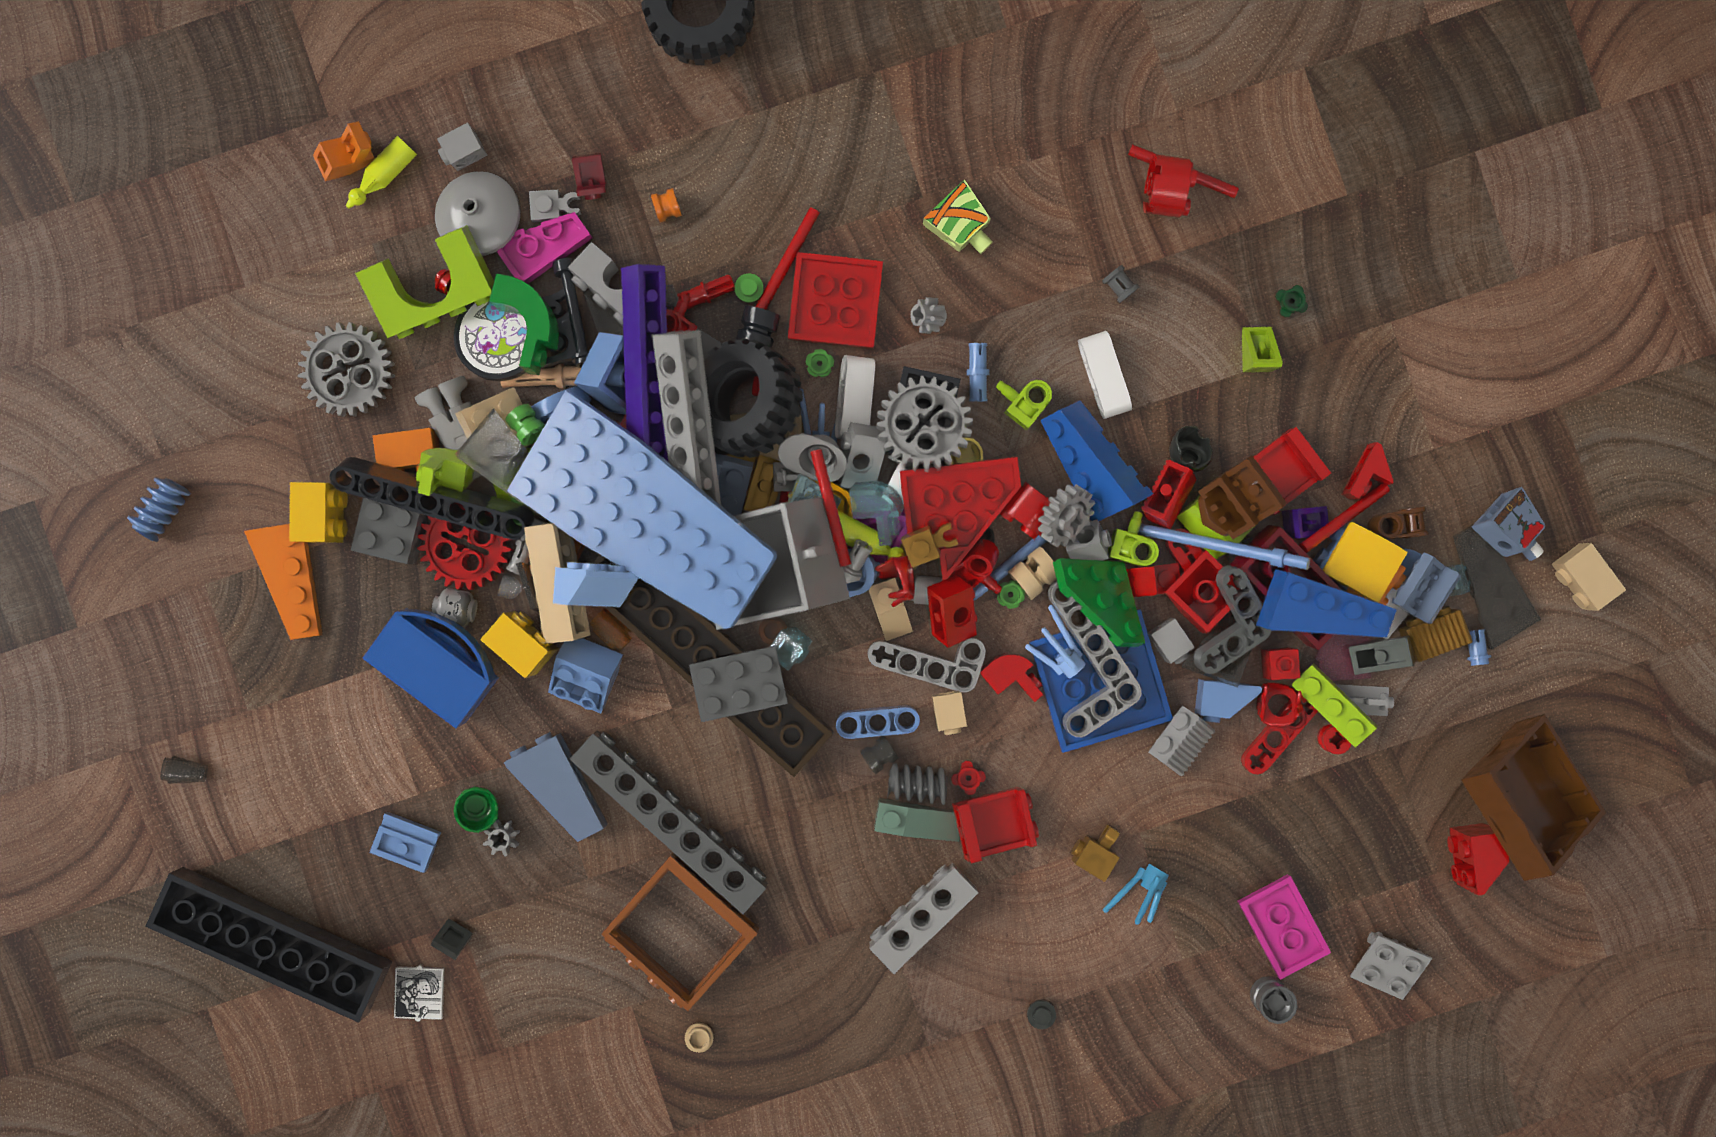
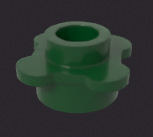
[1275,285,1308,317]

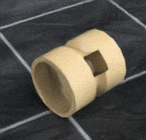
[1008,546,1057,600]

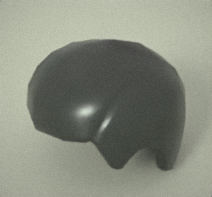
[1169,426,1213,472]

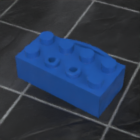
[362,608,499,728]

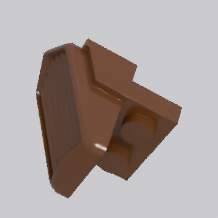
[1198,455,1287,539]

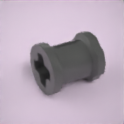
[1102,265,1140,304]

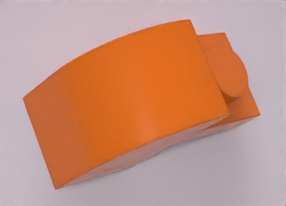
[313,121,375,181]

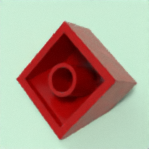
[1165,550,1239,634]

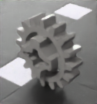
[1038,485,1095,547]

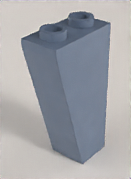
[504,732,608,842]

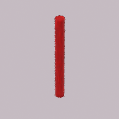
[1128,144,1239,198]
[755,207,820,310]
[810,449,851,567]
[1299,483,1390,553]

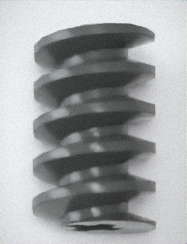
[887,763,948,805]

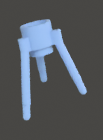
[1025,605,1086,679]

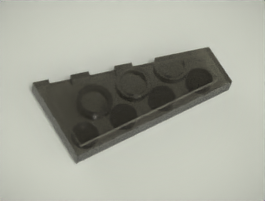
[455,408,551,523]

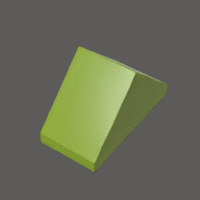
[1242,327,1283,372]

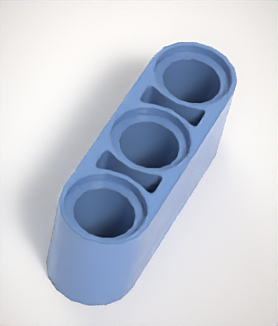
[836,705,920,739]

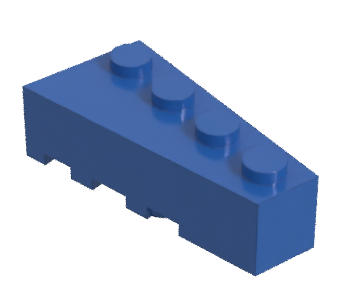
[1040,400,1153,521]
[1256,569,1397,638]

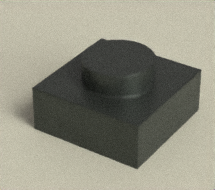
[431,918,473,960]

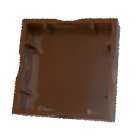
[1461,714,1606,881]

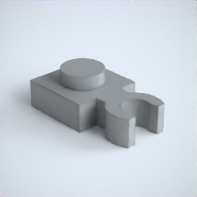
[529,190,581,222]

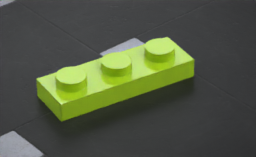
[1291,663,1378,748]

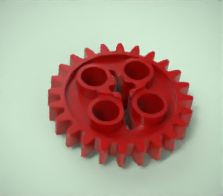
[417,503,513,590]

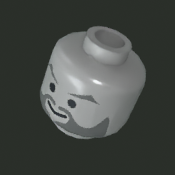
[432,588,478,628]

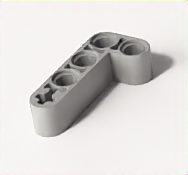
[868,638,986,692]

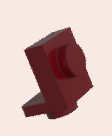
[572,153,607,200]

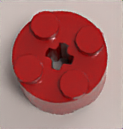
[1143,154,1197,218]
[999,478,1050,540]

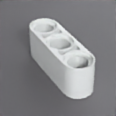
[1078,331,1132,419]
[835,355,875,439]

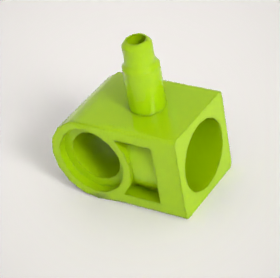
[996,380,1052,430]
[1108,511,1159,566]

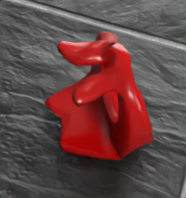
[875,555,915,607]
[1256,683,1303,727]

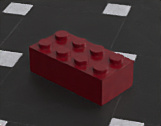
[1229,525,1342,650]

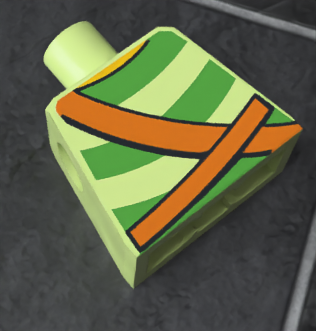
[923,180,993,254]

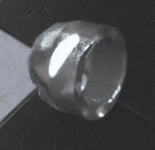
[498,574,521,599]

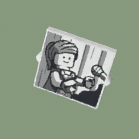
[394,964,444,1022]

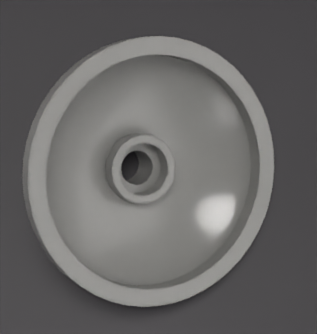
[435,171,521,256]

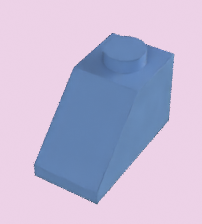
[1195,679,1262,723]

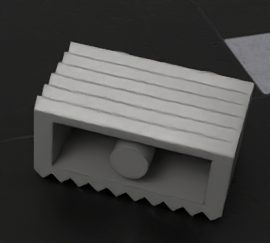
[1148,706,1215,776]

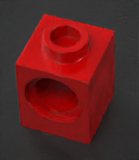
[1261,647,1300,680]

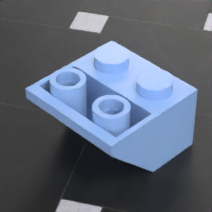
[553,562,638,607]

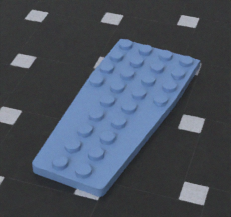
[507,390,777,629]

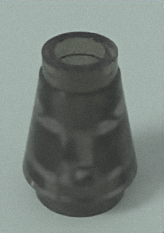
[160,755,208,784]

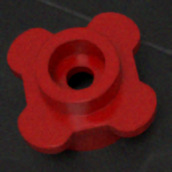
[951,761,986,795]

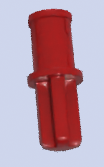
[677,275,735,309]

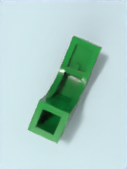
[489,274,559,376]

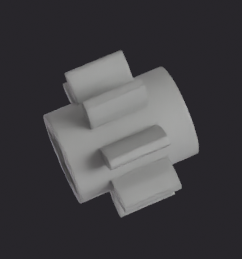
[911,297,947,334]
[483,819,520,856]

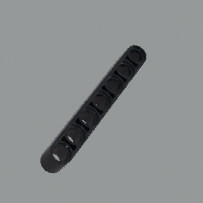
[330,457,534,540]

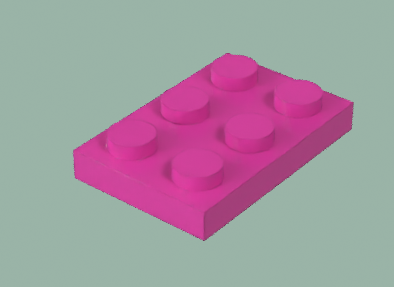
[1237,874,1331,980]

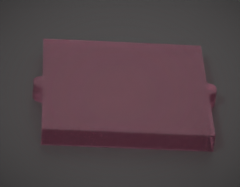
[1315,634,1371,681]

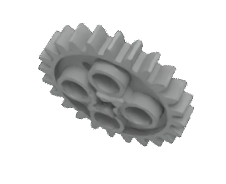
[298,322,395,417]
[876,376,973,472]

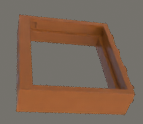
[601,852,759,1011]

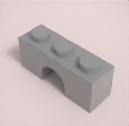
[568,242,623,326]

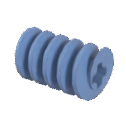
[127,477,191,542]

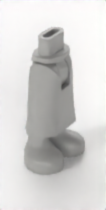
[414,376,491,480]

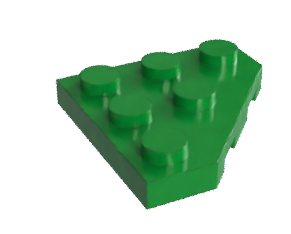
[1053,558,1145,647]

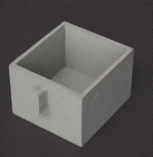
[715,497,850,629]

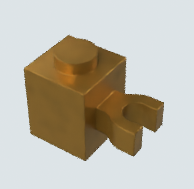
[901,522,958,568]
[1071,825,1120,882]

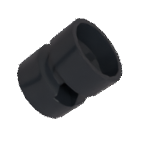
[735,306,781,349]

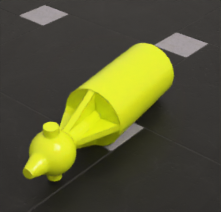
[346,136,417,209]
[838,511,905,559]

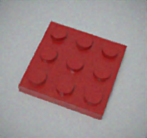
[788,252,883,349]

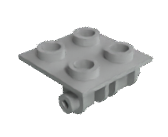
[1350,932,1432,1000]

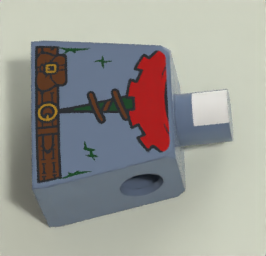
[1472,487,1545,561]

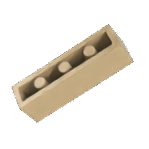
[524,523,590,644]

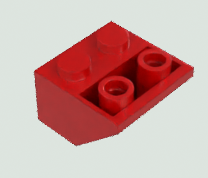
[1447,823,1510,896]

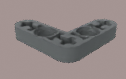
[1194,565,1272,674]

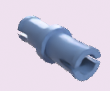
[967,343,989,402]

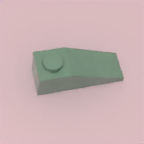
[874,798,960,842]

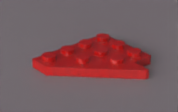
[900,456,1021,580]

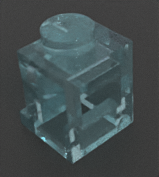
[770,627,812,671]

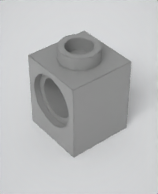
[437,122,487,171]
[1066,520,1112,561]
[1148,618,1195,664]

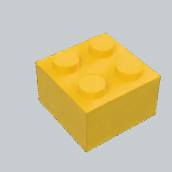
[289,482,348,543]
[480,611,559,678]

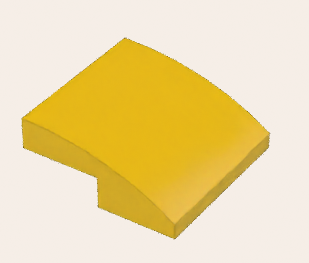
[1322,522,1408,603]

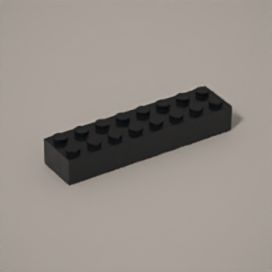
[145,867,392,1023]

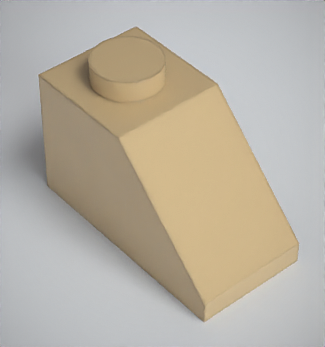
[869,578,913,641]

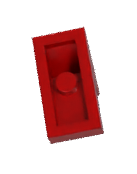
[1341,442,1394,500]
[1126,563,1180,597]

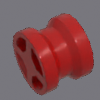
[1317,723,1352,755]

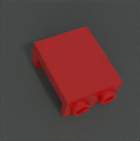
[1253,427,1331,516]
[952,787,1039,863]

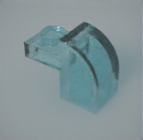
[849,481,904,546]

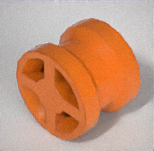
[651,188,682,223]

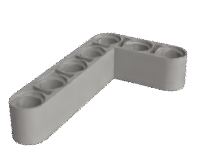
[1048,581,1141,737]

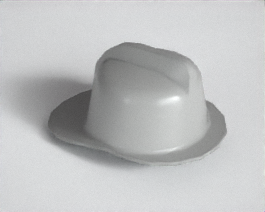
[778,434,847,482]

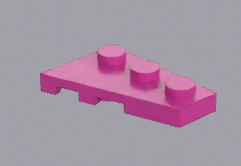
[497,212,593,284]

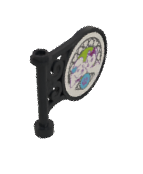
[454,258,590,381]

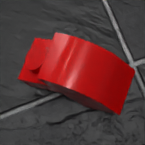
[980,653,1043,702]

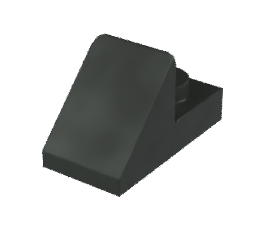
[1348,636,1415,675]

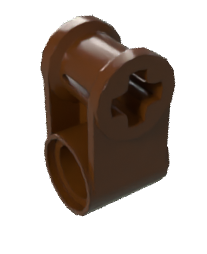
[1368,506,1429,539]

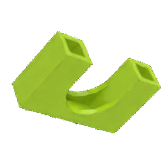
[355,225,494,339]

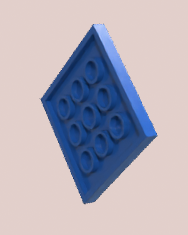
[1029,609,1173,753]

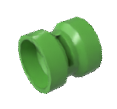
[505,404,545,446]

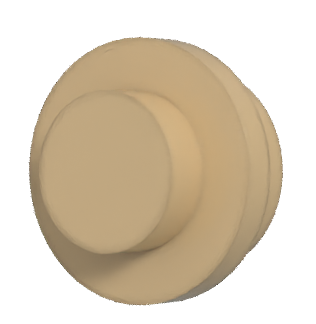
[685,1023,714,1053]

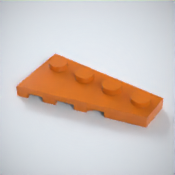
[244,524,323,640]

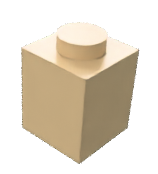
[931,691,967,735]

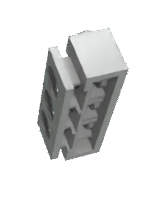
[869,862,978,974]

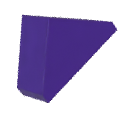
[1282,506,1329,539]

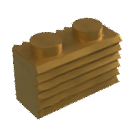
[1399,606,1473,662]

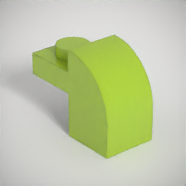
[416,448,476,496]

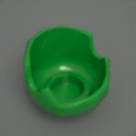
[454,786,498,833]

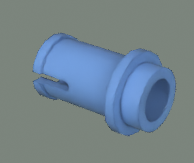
[1467,629,1491,666]

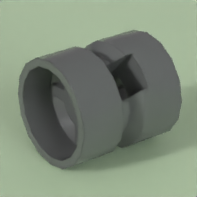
[1250,976,1297,1024]

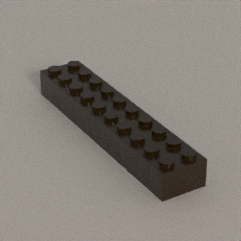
[592,555,834,777]

